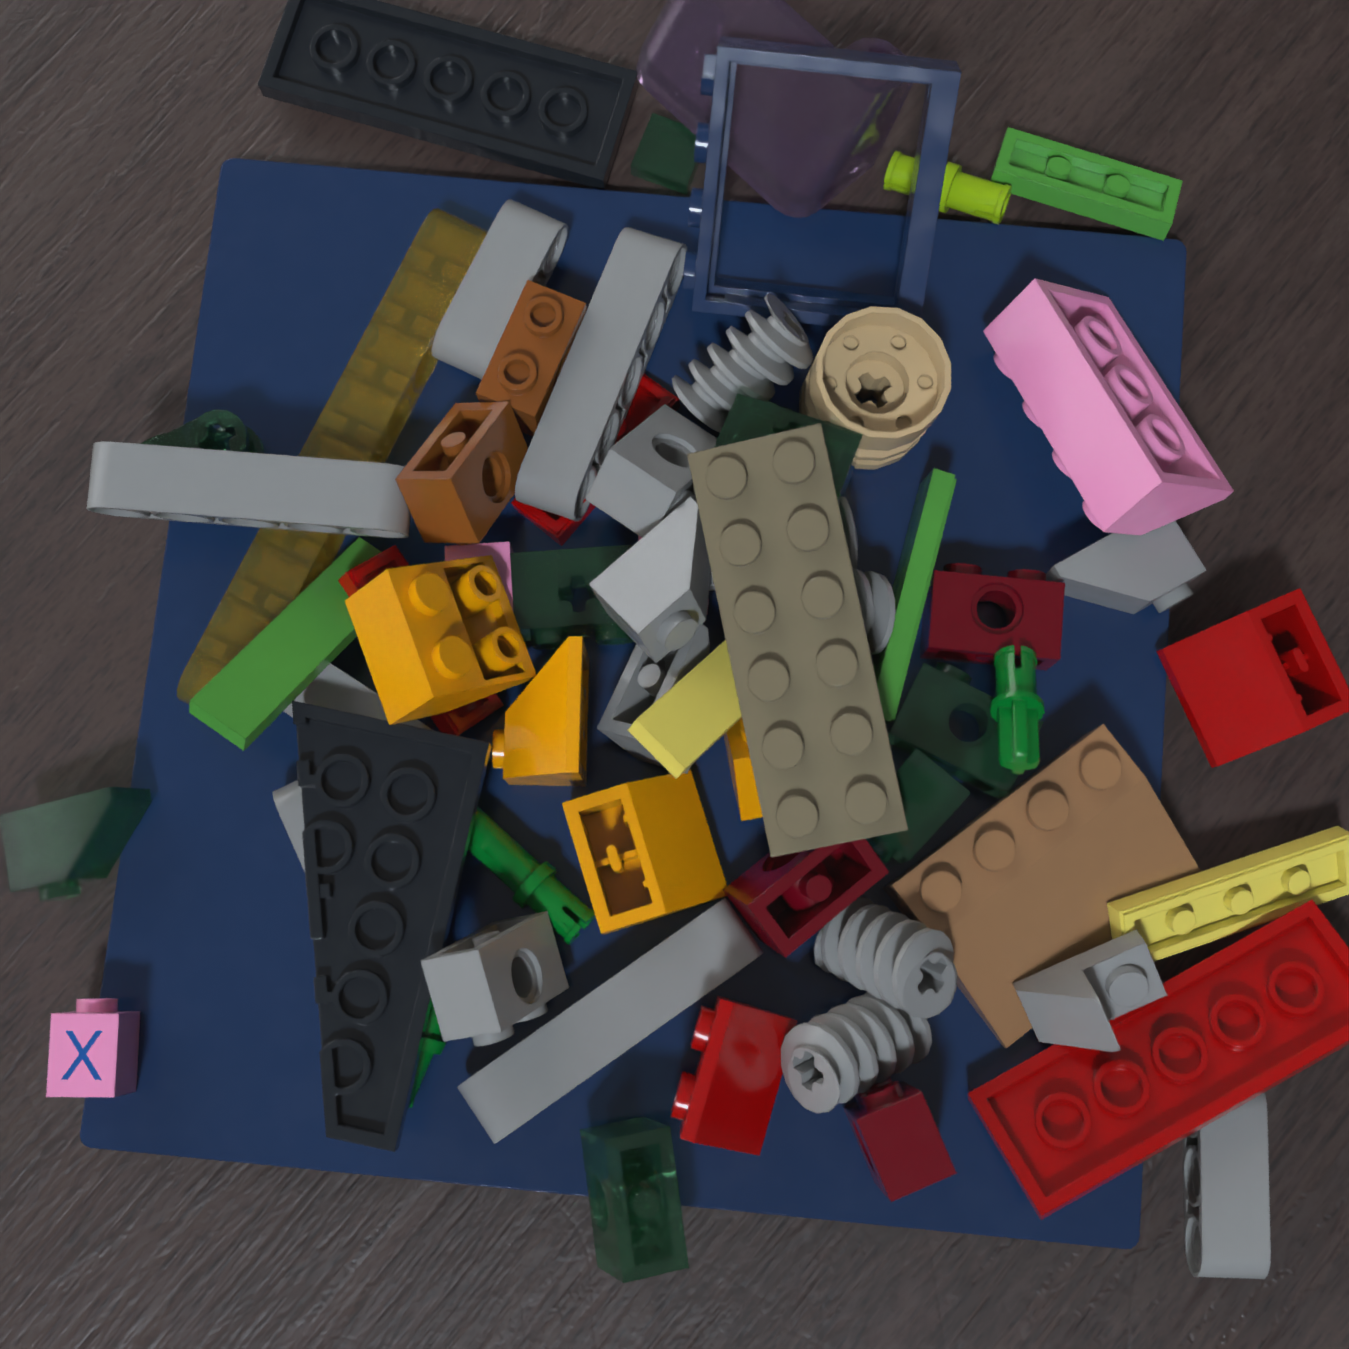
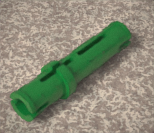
[468,807,596,945]

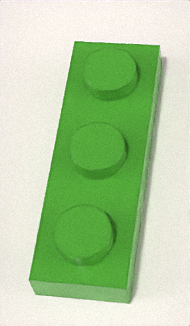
[990,127,1183,241]

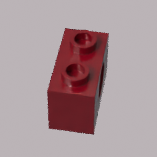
[920,563,1065,670]
[723,839,889,958]
[843,1077,957,1202]

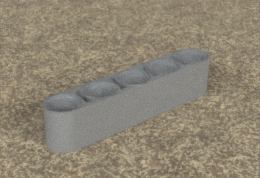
[515,227,687,522]
[86,441,411,538]
[457,898,764,1144]

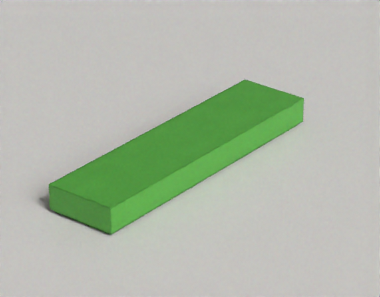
[873,468,957,725]
[189,537,381,751]

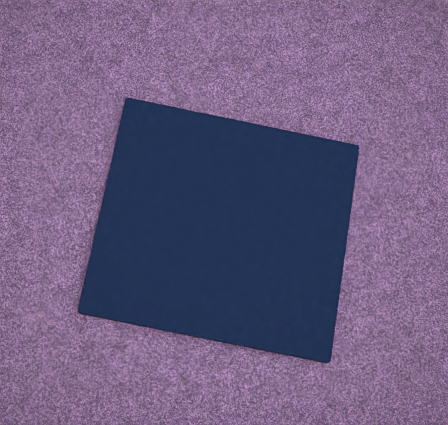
[80,158,1186,1249]

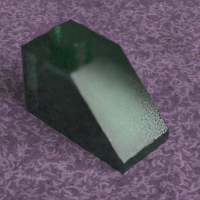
[866,748,971,864]
[0,787,152,902]

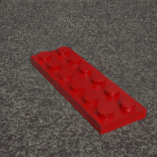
[968,899,1349,1220]

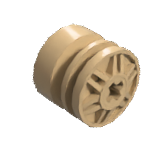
[799,306,951,470]

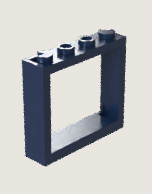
[683,36,961,327]

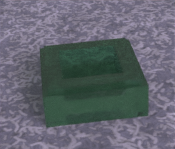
[631,113,700,195]

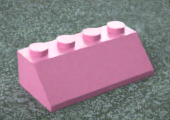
[983,278,1234,536]

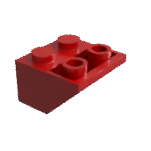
[1156,588,1349,768]
[671,995,797,1156]

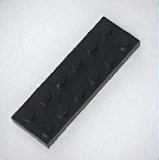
[258,0,639,190]

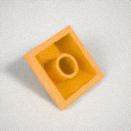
[492,636,590,786]

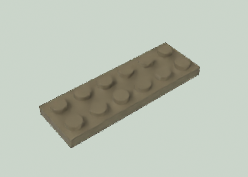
[687,423,908,857]

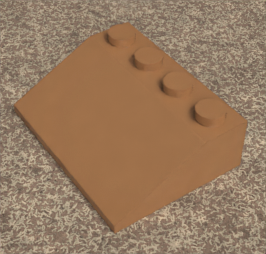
[883,724,1201,1048]

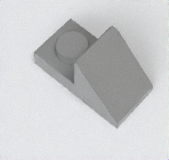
[1012,929,1167,1052]

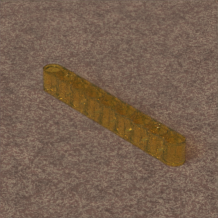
[177,208,488,705]

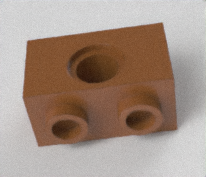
[476,280,587,436]
[395,401,528,545]

